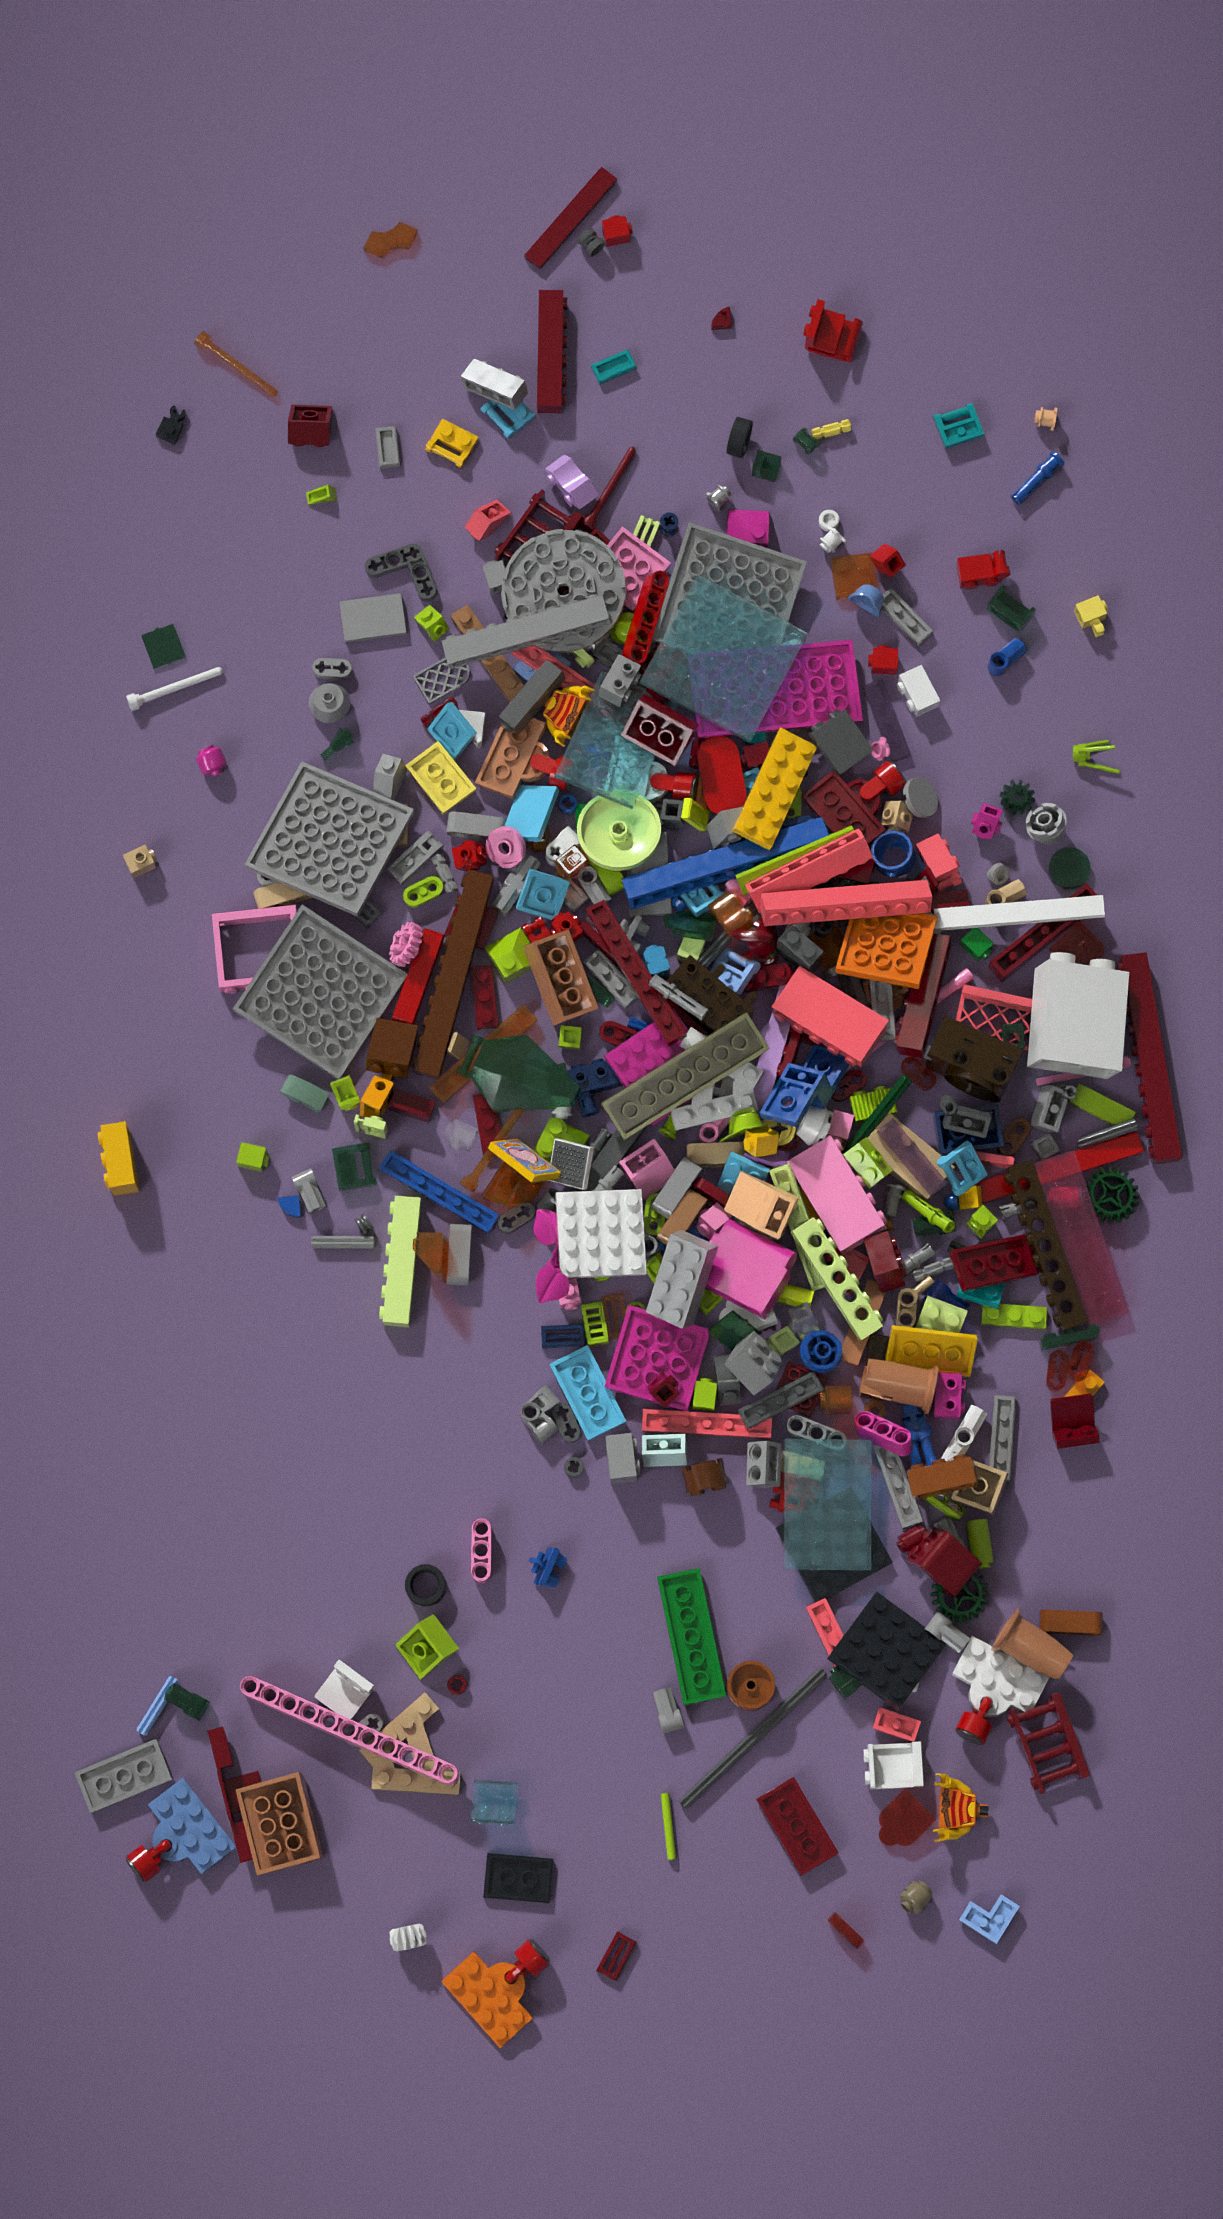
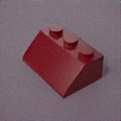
[620,694,699,766]

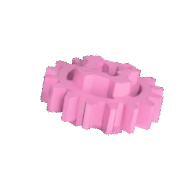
[389,922,423,967]

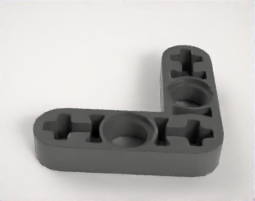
[365,544,436,602]

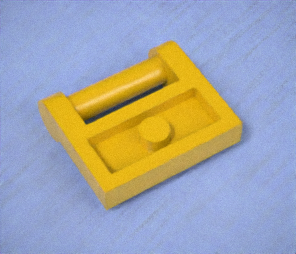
[425,419,479,468]

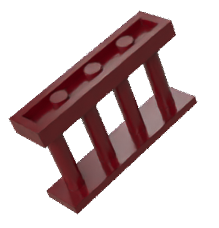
[494,489,583,561]
[1007,1692,1090,1794]

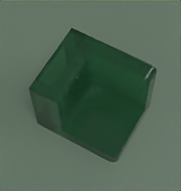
[752,450,782,482]

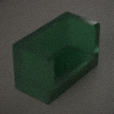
[987,585,1036,634]

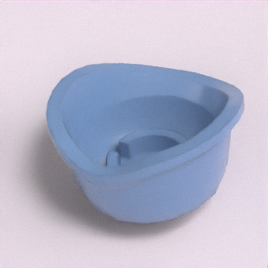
[848,584,884,618]

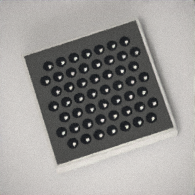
[548,1138,594,1190]

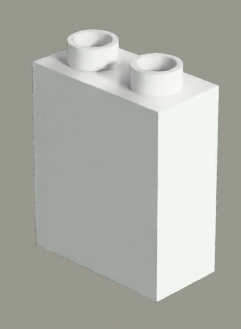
[1027,952,1129,1079]

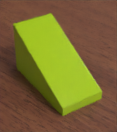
[306,484,338,505]

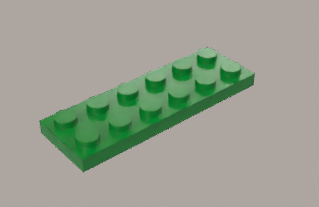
[657,1568,726,1706]

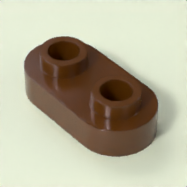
[997,1118,1031,1157]

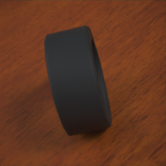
[726,416,753,458]
[405,1564,446,1607]

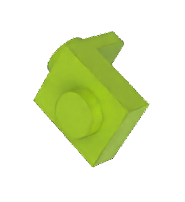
[414,605,449,642]
[330,1075,360,1111]

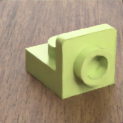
[766,1326,800,1357]

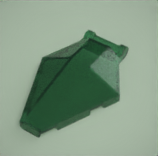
[456,1034,581,1113]

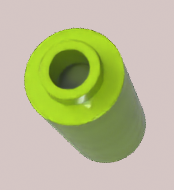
[966,1519,994,1569]

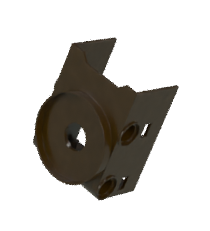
[924,1016,1022,1103]

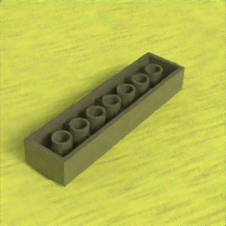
[600,1012,770,1140]

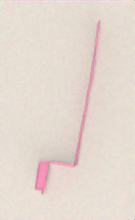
[1036,1056,1131,1086]

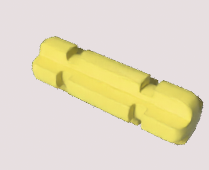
[811,419,852,441]

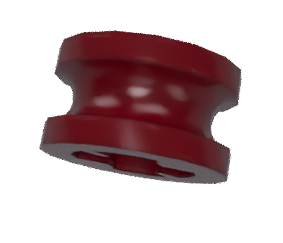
[447,1675,467,1695]

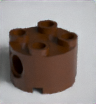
[681,1458,729,1496]

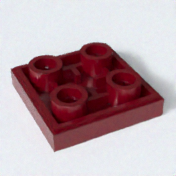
[775,1361,828,1418]

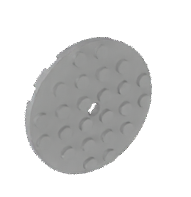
[501,529,626,652]

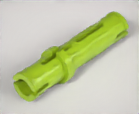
[902,1189,955,1233]

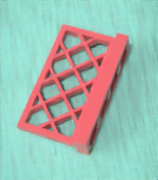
[956,984,1032,1051]

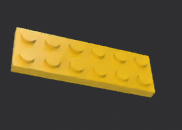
[732,727,818,850]

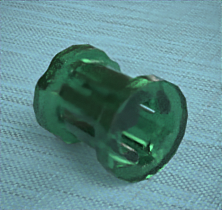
[793,428,820,455]

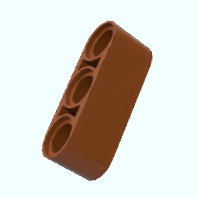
[1039,1610,1103,1636]

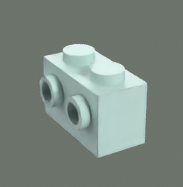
[642,1434,687,1467]

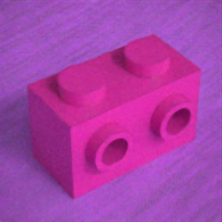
[933,1373,966,1420]

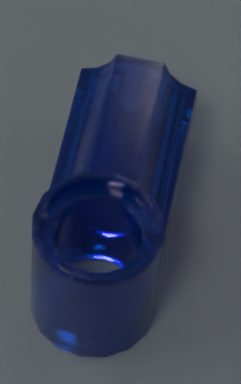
[924,1280,970,1310]

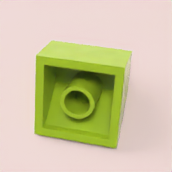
[395,1614,459,1680]

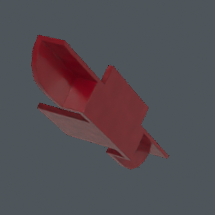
[207,1726,261,1863]

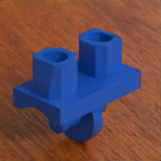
[529,1547,567,1587]

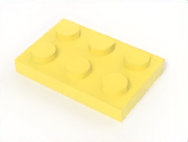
[405,741,477,815]

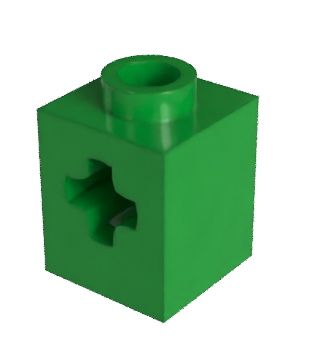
[960,928,994,962]

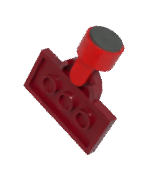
[801,761,907,846]

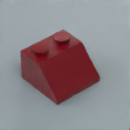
[288,404,332,447]

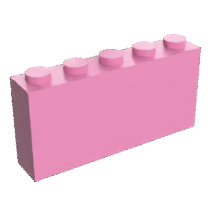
[787,1135,887,1255]

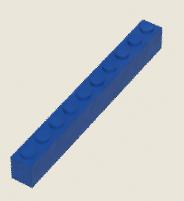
[622,817,829,910]

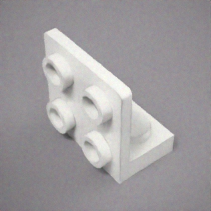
[315,1660,375,1720]

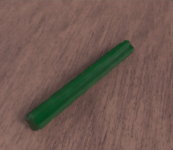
[841,1075,912,1158]

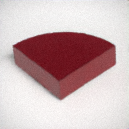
[711,307,732,330]

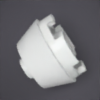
[795,1106,833,1146]

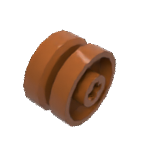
[727,1660,775,1711]

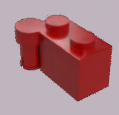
[956,550,1011,589]

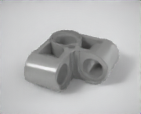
[520,1385,561,1444]

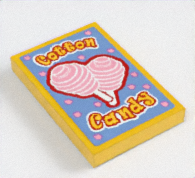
[488,1139,562,1183]

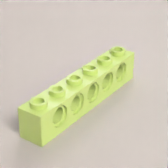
[790,1217,883,1340]

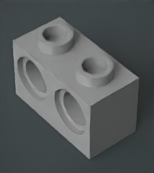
[746,1441,781,1488]

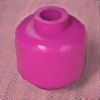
[196,745,227,777]

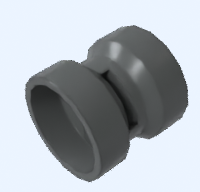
[577,228,606,257]

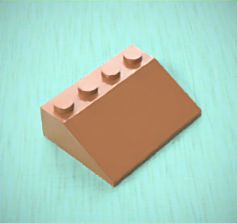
[235,1772,325,1876]

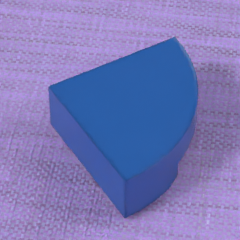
[278,1195,301,1218]

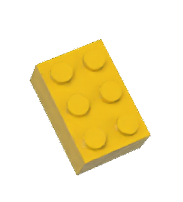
[97,1121,139,1196]

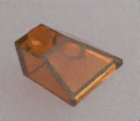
[481,1161,544,1208]
[413,1232,449,1283]

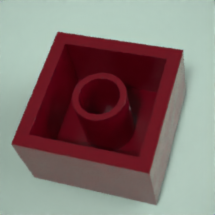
[863,1231,908,1293]

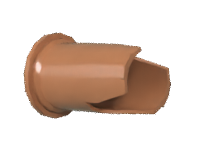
[860,1359,938,1414]
[991,1608,1073,1679]

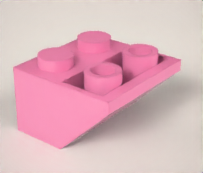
[619,1139,675,1201]

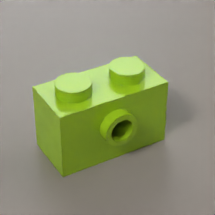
[843,1137,893,1188]

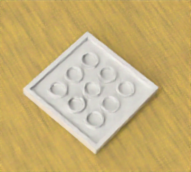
[555,1189,647,1278]

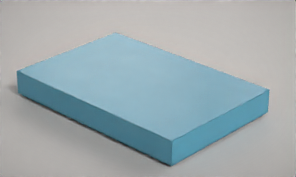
[505,785,559,842]

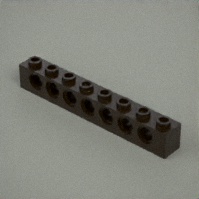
[1004,1160,1088,1332]

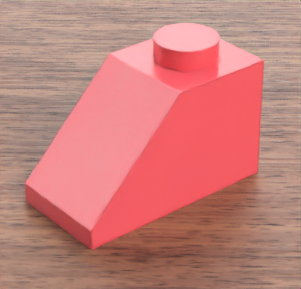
[464,499,512,541]

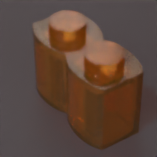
[708,891,754,940]

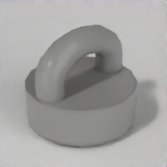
[987,863,1010,885]

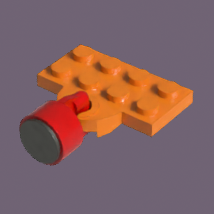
[441,1939,551,2048]

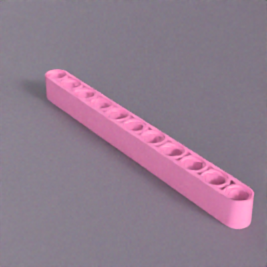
[240,1676,460,1786]

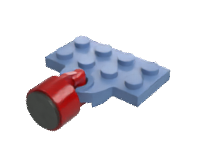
[125,1778,236,1883]

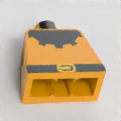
[360,1073,395,1118]

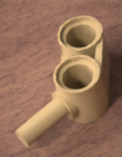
[895,1276,934,1328]

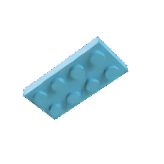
[549,1345,626,1441]

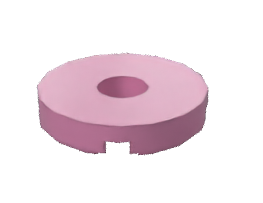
[486,826,526,868]

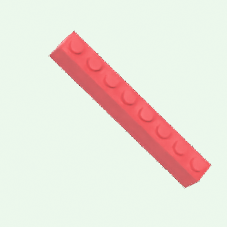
[760,880,932,926]

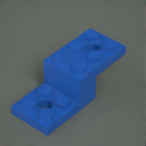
[759,1045,850,1128]

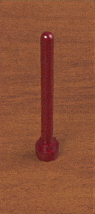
[579,447,636,533]

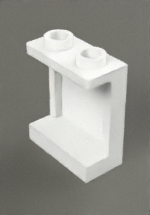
[863,1741,924,1790]

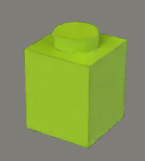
[236,1142,270,1172]
[693,1378,717,1412]

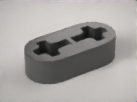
[498,1202,535,1234]
[553,1403,580,1443]

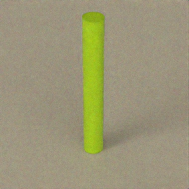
[660,1793,676,1860]

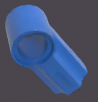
[987,638,1027,676]

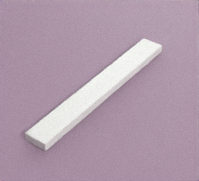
[934,895,1105,931]

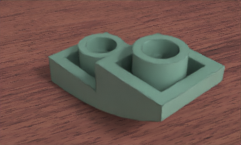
[279,1074,329,1113]

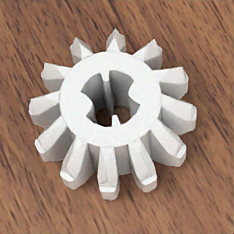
[389,1923,427,1951]

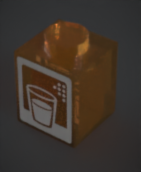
[555,844,588,881]

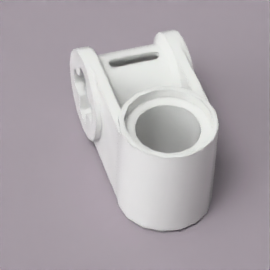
[545,826,580,866]

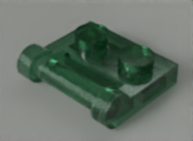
[332,1143,377,1191]

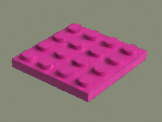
[603,1009,715,1127]
[604,1305,711,1411]

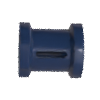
[660,512,678,537]
[577,1091,600,1118]

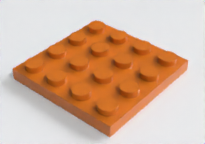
[836,913,937,989]

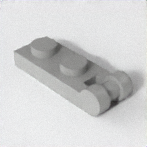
[387,831,444,885]

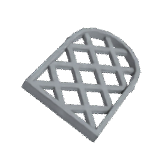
[413,658,470,704]

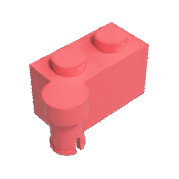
[916,834,962,892]

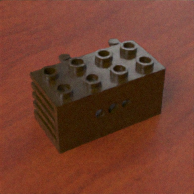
[666,955,757,1035]

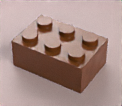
[907,1454,979,1500]

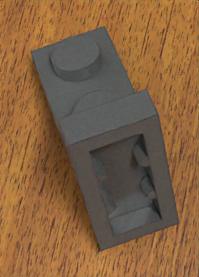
[821,967,869,1008]

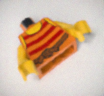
[543,686,594,747]
[933,1773,989,1842]

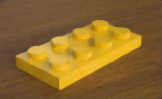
[885,1325,978,1377]

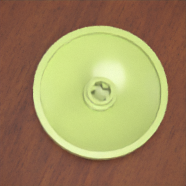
[577,790,661,871]

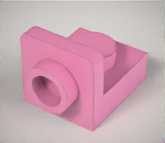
[559,1278,582,1311]

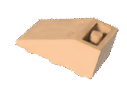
[724,1171,800,1239]

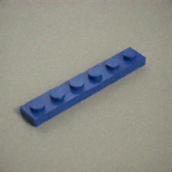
[379,1150,499,1234]

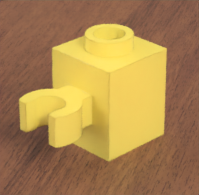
[1074,595,1108,638]

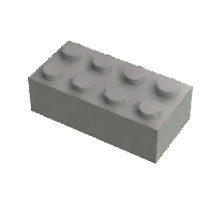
[646,1230,719,1329]

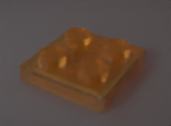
[830,553,877,600]

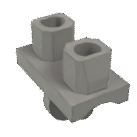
[620,915,650,952]

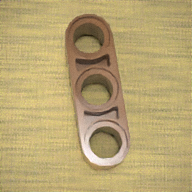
[656,1188,708,1246]

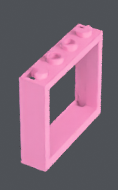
[212,905,297,994]

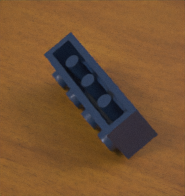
[567,1058,623,1099]

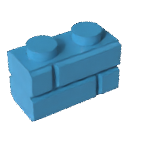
[643,945,670,981]

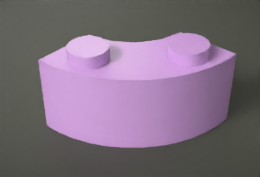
[545,455,599,510]

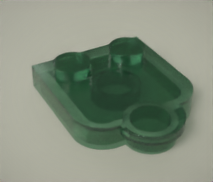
[663,911,717,942]

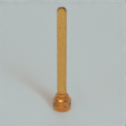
[194,331,278,397]
[460,1103,526,1193]

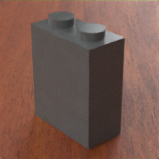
[808,708,874,775]
[776,924,824,974]

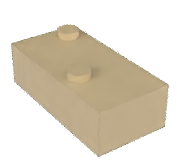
[868,1113,955,1202]

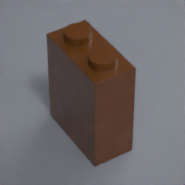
[366,1018,418,1078]

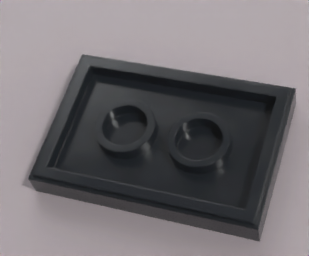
[483,1853,553,1903]

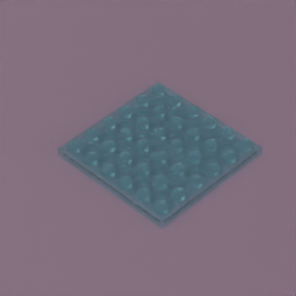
[639,574,808,743]

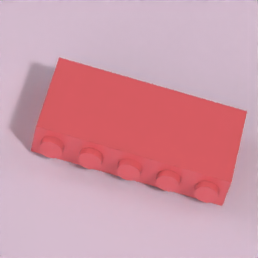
[772,966,889,1068]

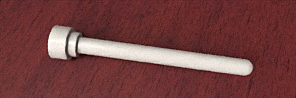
[126,667,223,711]

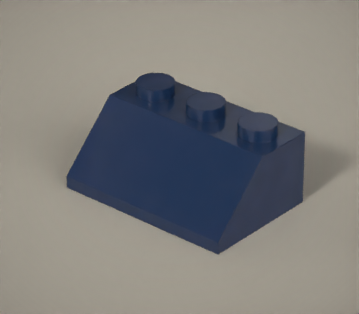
[933,1104,1004,1155]

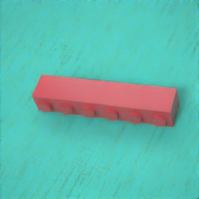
[745,828,873,913]

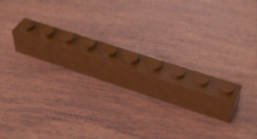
[411,870,494,1080]

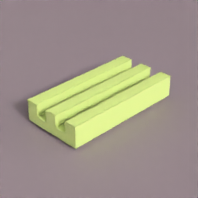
[633,515,660,547]

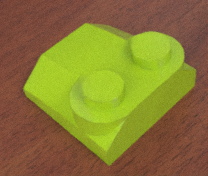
[534,1116,590,1163]

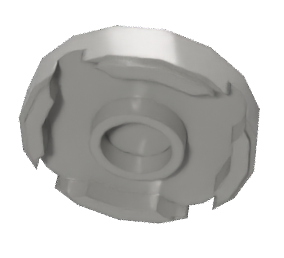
[903,776,938,818]

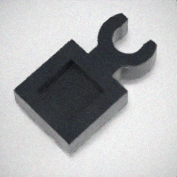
[156,405,186,444]

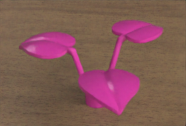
[533,1209,570,1303]

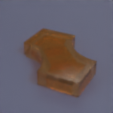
[363,221,418,258]

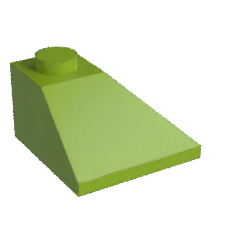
[484,927,531,984]

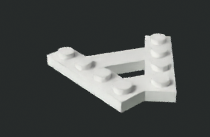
[670,1027,764,1131]

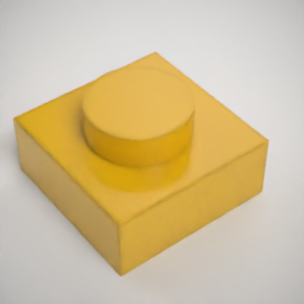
[958,1186,982,1210]

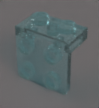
[471,1780,518,1826]

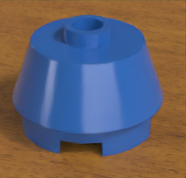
[800,1330,842,1373]

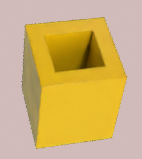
[743,1126,779,1157]

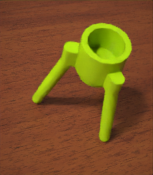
[1073,740,1120,774]

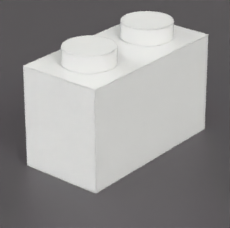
[897,665,940,717]

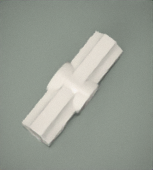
[941,1405,987,1461]

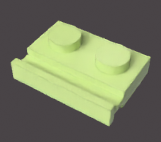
[354,1114,388,1139]

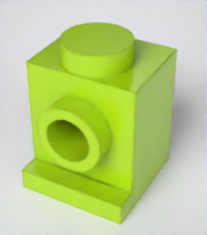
[966,1205,998,1239]

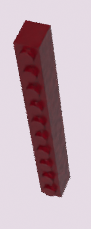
[1117,952,1182,1165]

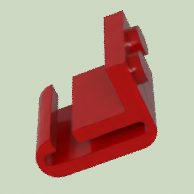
[803,299,863,362]

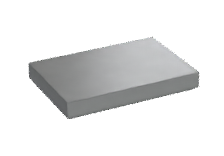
[339,593,407,643]

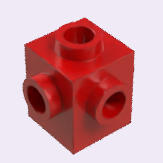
[452,840,487,872]
[550,911,583,942]

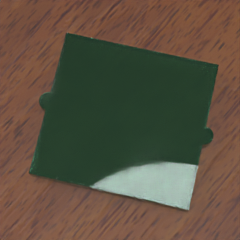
[141,624,185,669]
[708,1310,759,1351]

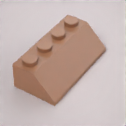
[523,929,599,1026]

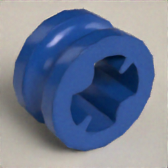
[558,794,577,815]

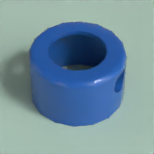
[871,830,915,878]

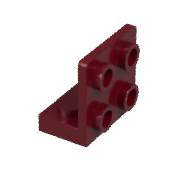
[1050,1393,1100,1449]

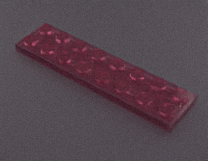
[1034,1150,1129,1326]

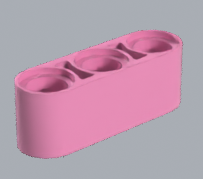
[471,1518,492,1584]

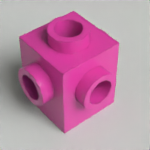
[971,803,1003,840]

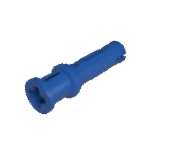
[1011,451,1065,505]

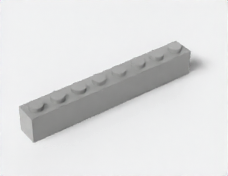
[442,594,611,669]

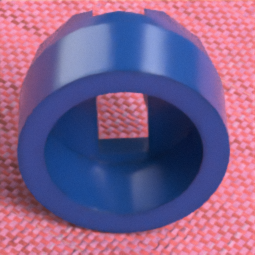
[671,895,688,912]
[944,1193,960,1210]

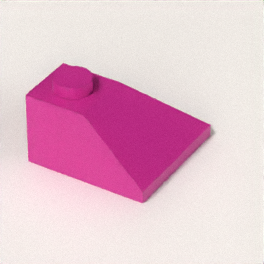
[727,509,769,548]

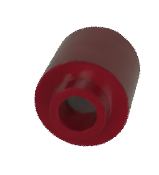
[896,1525,926,1555]

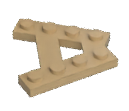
[359,1693,461,1795]

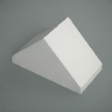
[459,710,485,749]

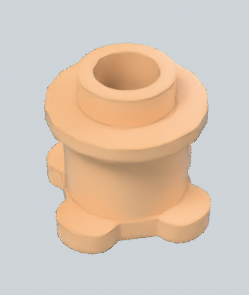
[1034,407,1058,431]

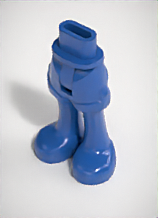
[901,1405,937,1477]

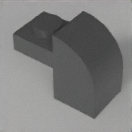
[651,799,685,829]
[714,1354,741,1406]

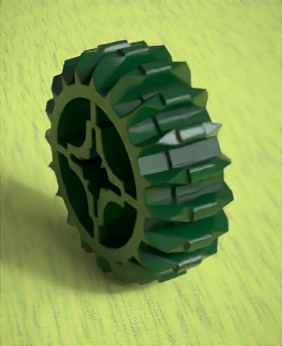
[1082,1167,1140,1224]
[930,1571,989,1624]

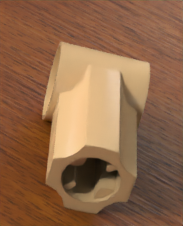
[984,879,1027,905]

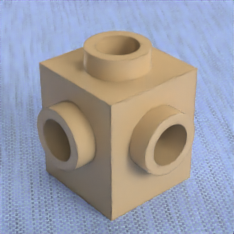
[881,801,913,832]

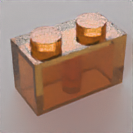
[820,1386,852,1415]

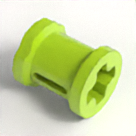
[659,1114,679,1141]

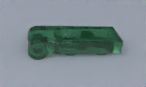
[1039,1324,1100,1351]

